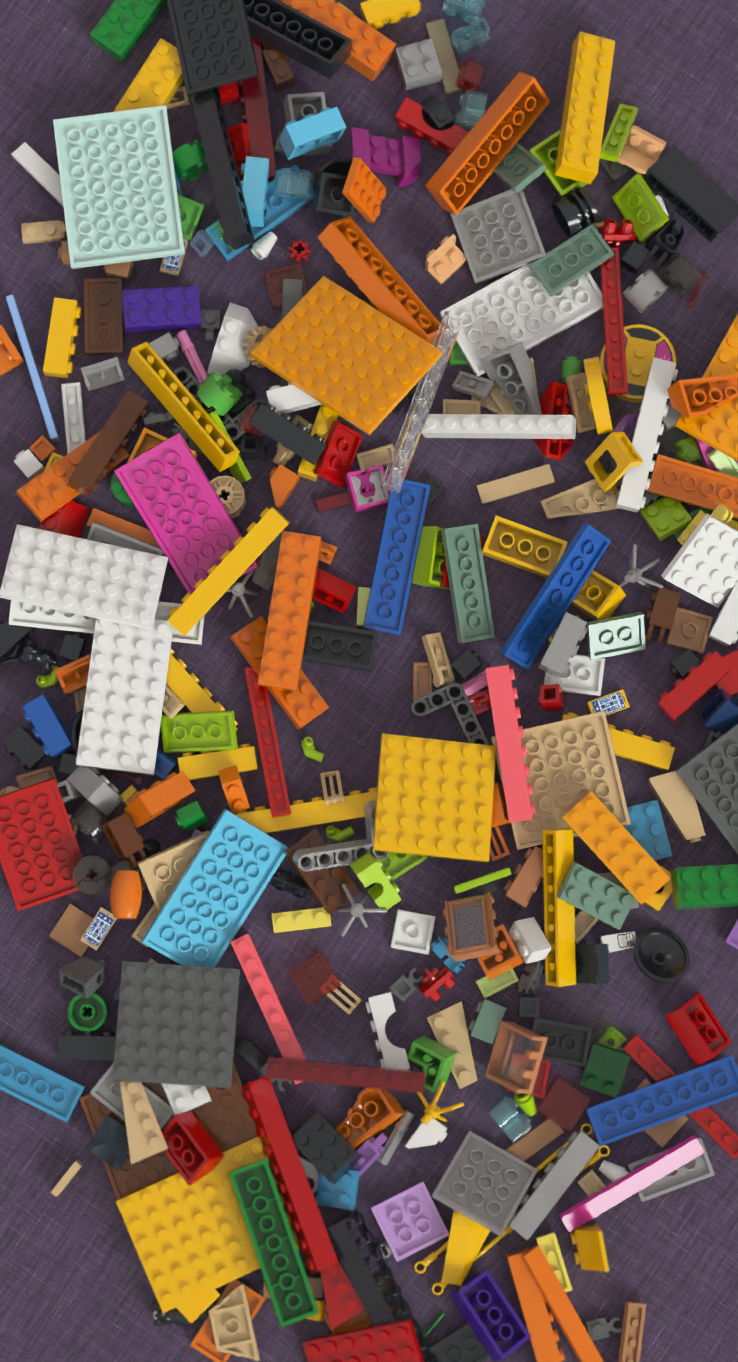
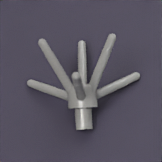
[618,544,663,588]
[226,568,259,618]
[338,883,387,937]

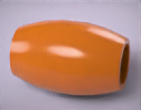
[110,870,142,919]

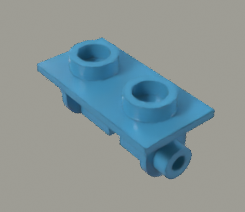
[431,935,467,974]

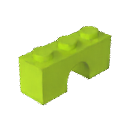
[350,852,402,913]

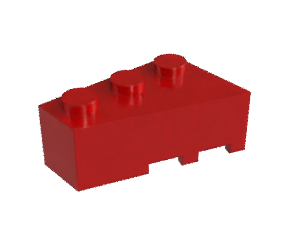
[320,1256,365,1330]

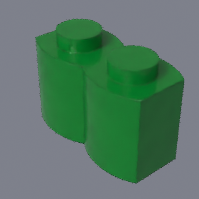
[175,800,209,833]

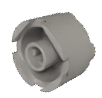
[622,269,668,314]

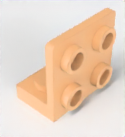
[618,125,667,174]
[425,234,467,285]

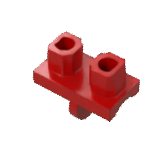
[598,219,636,248]
[468,689,492,716]
[419,965,456,1002]

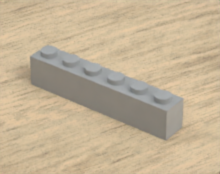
[508,1129,600,1240]

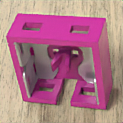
[344,464,390,513]

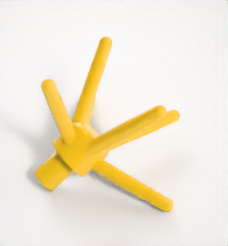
[417,1081,464,1125]

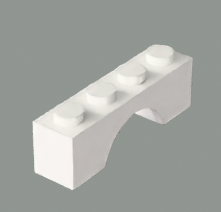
[365,991,410,1070]

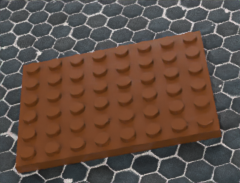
[79,1061,258,1200]

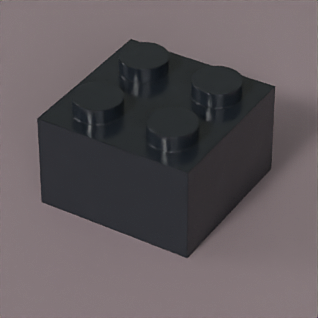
[312,171,355,217]

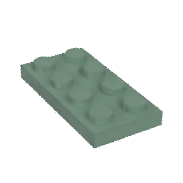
[530,224,614,297]
[556,862,635,930]

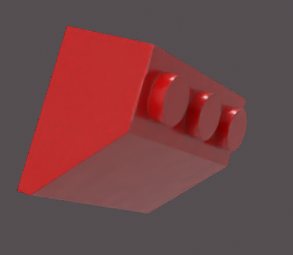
[39,501,89,538]
[665,992,732,1066]
[162,1111,224,1186]

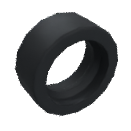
[234,1035,268,1071]

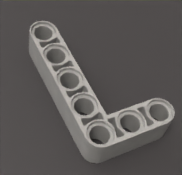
[293,801,389,871]

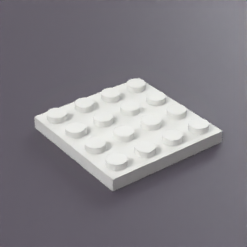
[661,513,738,608]

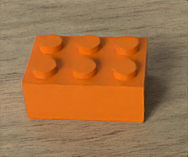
[124,771,195,828]

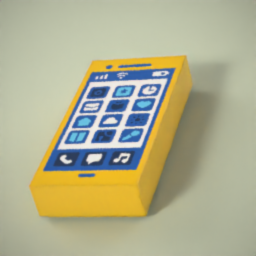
[587,689,630,716]

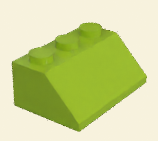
[529,129,588,197]
[412,526,450,590]

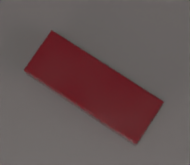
[316,492,351,513]

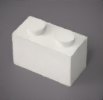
[508,917,552,964]

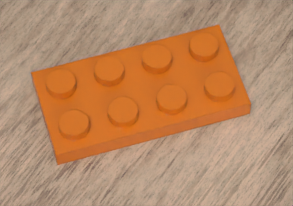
[342,157,386,223]
[190,1279,266,1362]

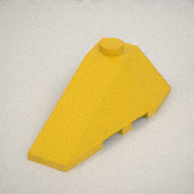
[442,1210,490,1286]

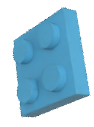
[316,1169,360,1210]

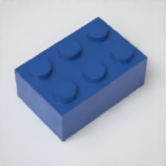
[23,694,73,758]

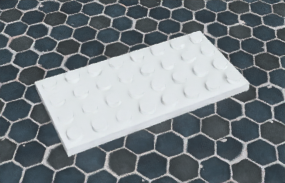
[440,252,603,377]
[0,524,168,630]
[76,618,173,775]

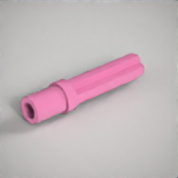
[176,330,208,384]

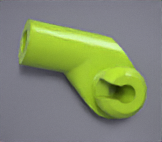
[36,665,59,688]
[301,737,324,762]
[325,825,355,842]

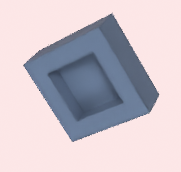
[189,229,215,257]

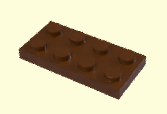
[84,278,124,355]
[283,828,359,914]

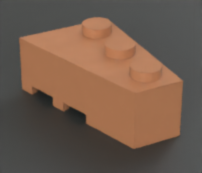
[503,846,543,908]

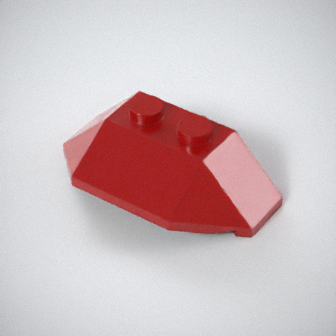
[534,381,573,460]

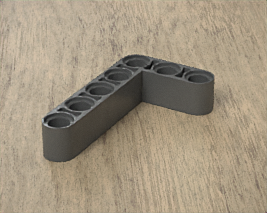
[174,367,267,444]
[410,683,496,765]

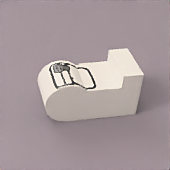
[599,931,637,953]

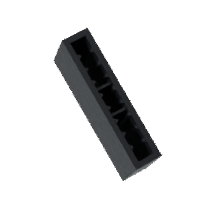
[643,146,738,243]

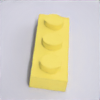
[272,908,332,933]
[536,1232,572,1292]

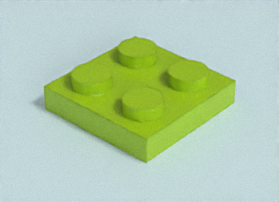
[640,497,692,541]

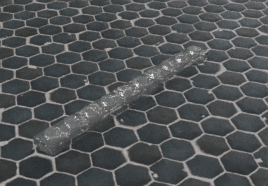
[381,311,463,493]

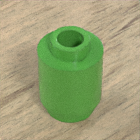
[561,356,581,385]

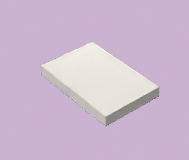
[544,654,605,696]

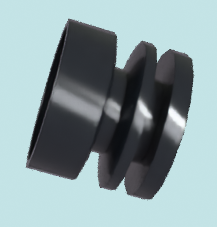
[551,186,599,237]

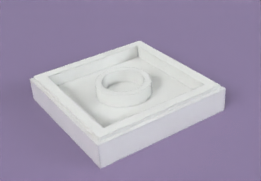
[391,909,436,955]

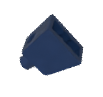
[697,688,738,732]

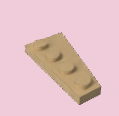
[426,1001,477,1089]
[120,1081,168,1164]

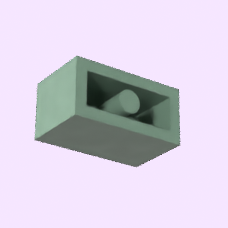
[468,999,506,1044]

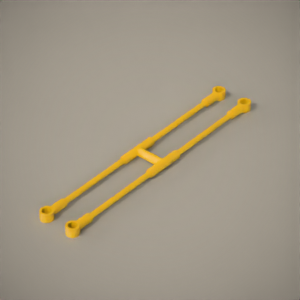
[414,1123,610,1295]

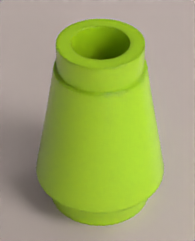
[514,1092,537,1116]

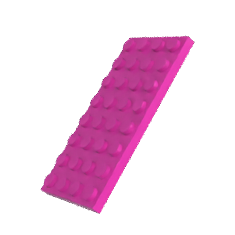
[114,432,259,594]

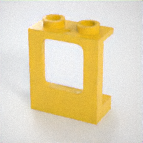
[585,432,643,492]

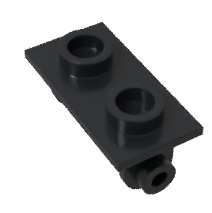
[270,869,310,899]

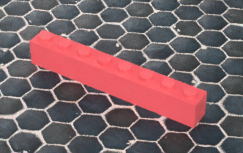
[485,665,536,823]
[231,934,307,1085]

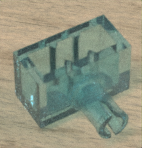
[443,0,486,24]

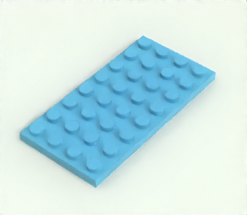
[141,809,288,968]

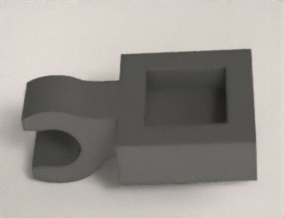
[201,309,221,343]

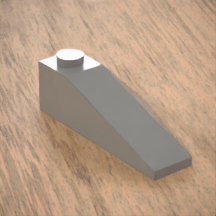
[481,342,542,415]

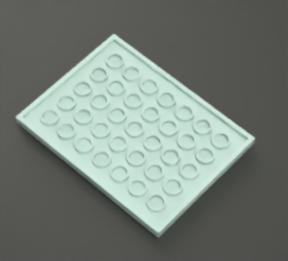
[53,105,185,269]

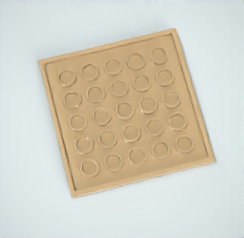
[491,711,631,850]

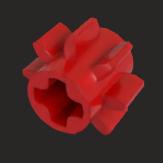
[288,238,311,264]

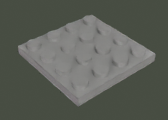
[451,189,546,284]
[432,1131,538,1237]

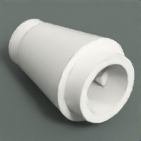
[251,231,277,260]
[598,1160,629,1182]

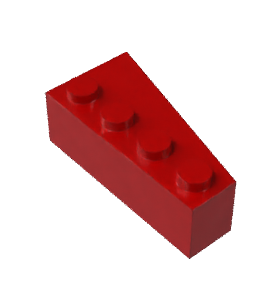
[657,651,732,724]

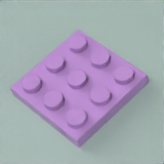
[371,1181,449,1262]

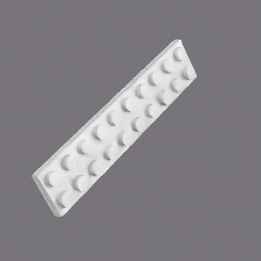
[9,600,204,644]

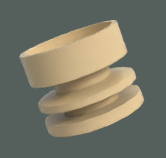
[210,476,246,520]

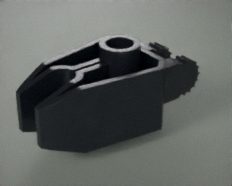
[646,220,684,266]

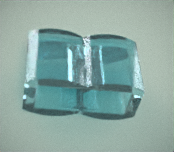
[451,18,491,54]
[455,89,488,132]
[273,168,314,200]
[488,1096,532,1143]

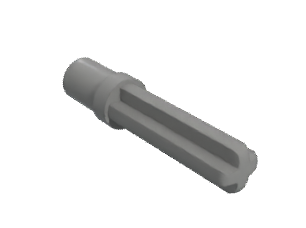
[377,1109,415,1165]

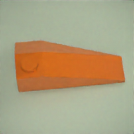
[667,374,738,418]
[337,1088,405,1148]

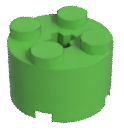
[197,371,243,416]

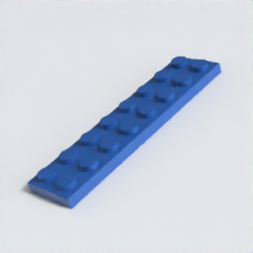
[362,477,431,635]
[500,522,611,670]
[586,1054,738,1146]

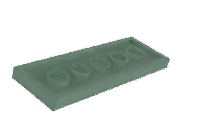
[441,524,495,643]

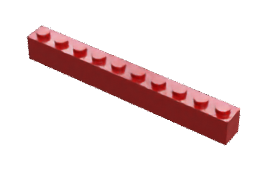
[241,1077,339,1274]

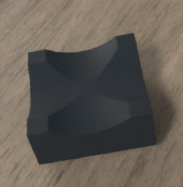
[575,944,610,984]
[85,1114,130,1171]

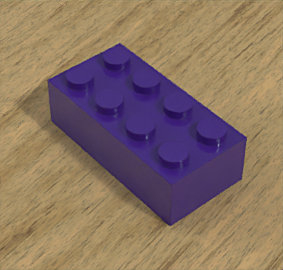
[121,286,202,333]
[449,1270,531,1362]

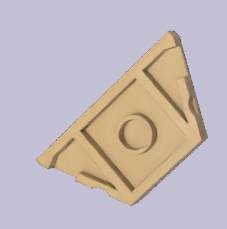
[471,357,538,415]
[209,1283,260,1361]

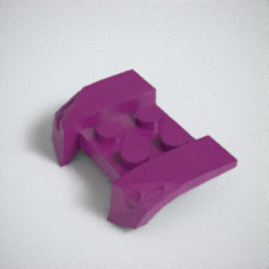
[350,127,421,188]

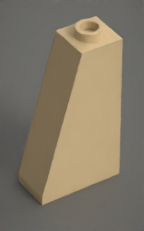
[647,771,705,843]

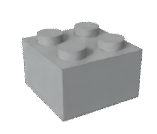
[395,38,442,91]
[67,766,123,816]

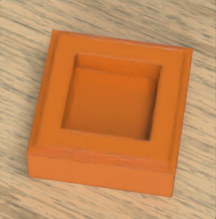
[29,435,56,463]

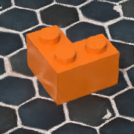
[478,924,524,981]

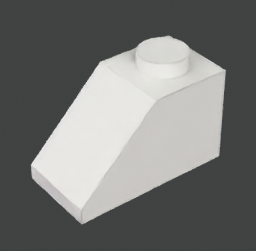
[405,1118,448,1149]

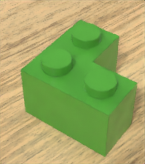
[408,1035,456,1093]

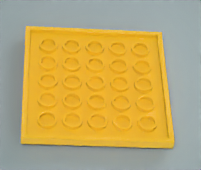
[373,734,496,862]

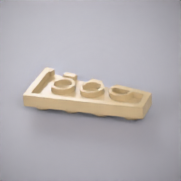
[540,472,620,520]

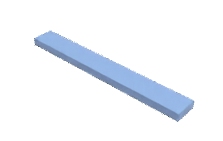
[6,294,60,442]

